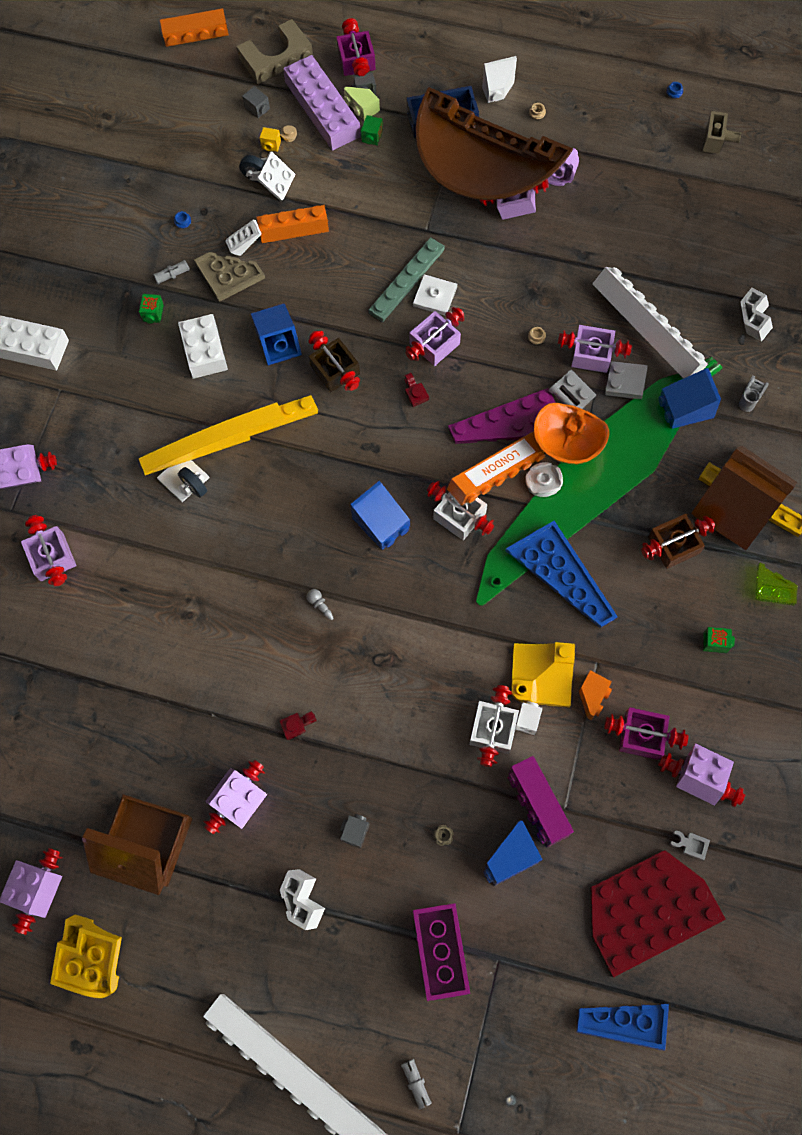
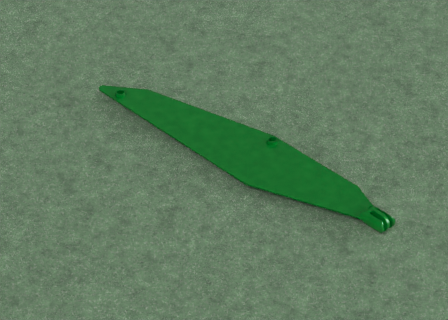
[476,356,723,606]

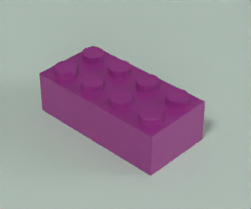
[507,756,574,847]
[413,903,471,1001]

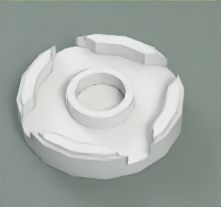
[526,462,563,497]

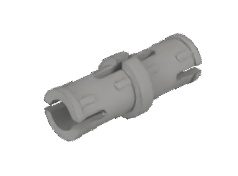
[153,260,189,285]
[401,1059,432,1109]

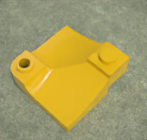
[511,642,575,708]
[50,914,122,998]

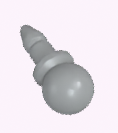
[306,589,333,620]

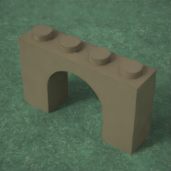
[236,19,313,84]

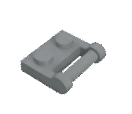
[548,369,596,409]

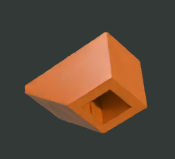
[579,670,612,720]

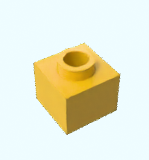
[260,127,281,152]

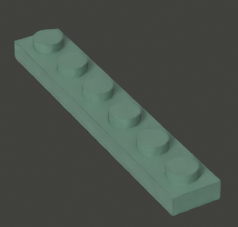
[369,238,445,322]

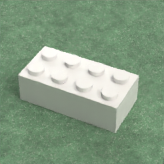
[0,316,69,371]

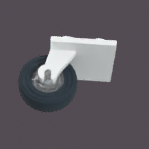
[239,151,295,201]
[157,460,209,502]

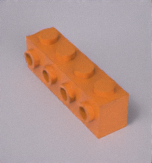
[160,8,229,47]
[257,205,329,243]

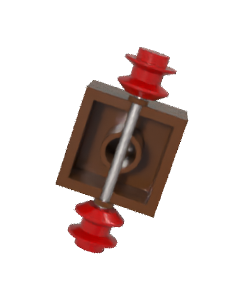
[641,514,715,569]

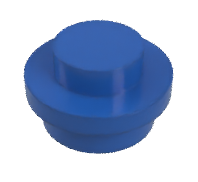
[667,82,683,98]
[174,211,191,228]

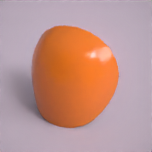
[534,403,609,465]

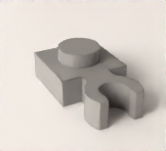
[669,831,710,861]

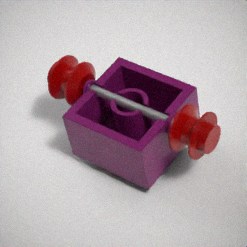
[336,18,376,76]
[604,707,688,760]

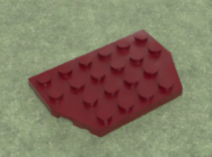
[590,850,726,977]

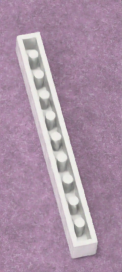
[203,994,388,1135]

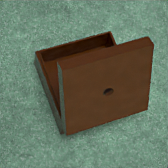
[691,446,797,550]
[82,794,193,895]

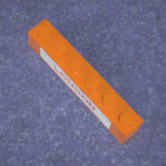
[447,431,545,506]

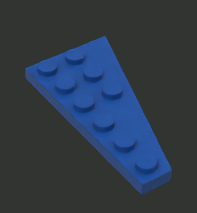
[505,521,618,628]

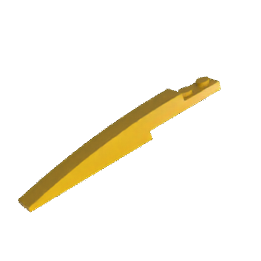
[139,395,318,475]

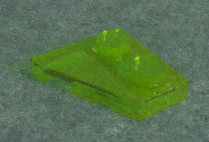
[755,563,798,606]

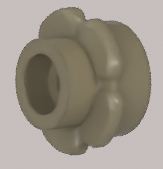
[433,825,454,846]

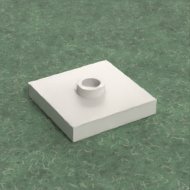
[413,275,457,315]

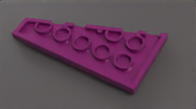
[448,388,556,444]

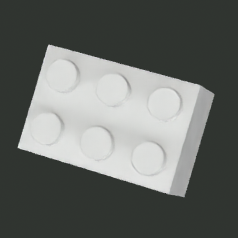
[178,314,228,379]

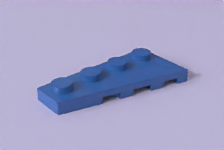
[576,1004,669,1051]

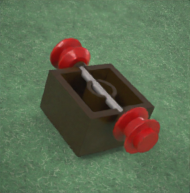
[308,331,360,393]

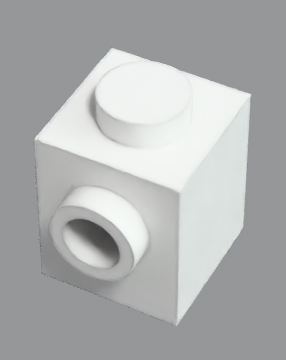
[515,702,542,735]

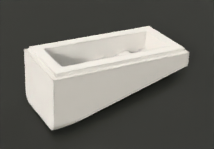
[226,220,261,256]

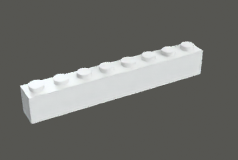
[593,267,708,378]

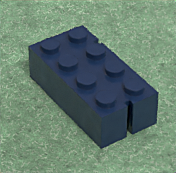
[406,86,479,138]

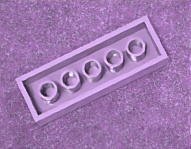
[283,55,361,151]

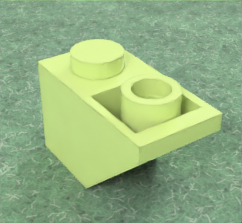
[344,87,380,121]

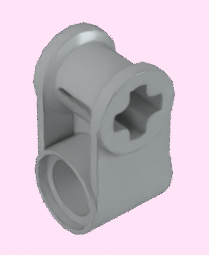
[738,375,769,412]

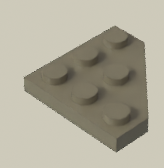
[194,252,265,302]

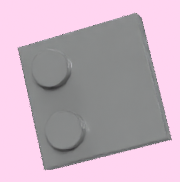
[605,361,648,399]

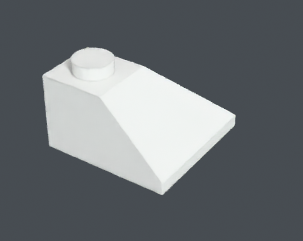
[482,56,517,103]

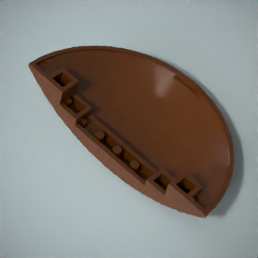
[416,87,573,200]

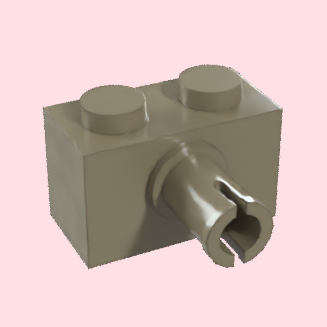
[703,111,742,154]

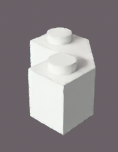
[740,287,773,342]
[280,869,325,930]

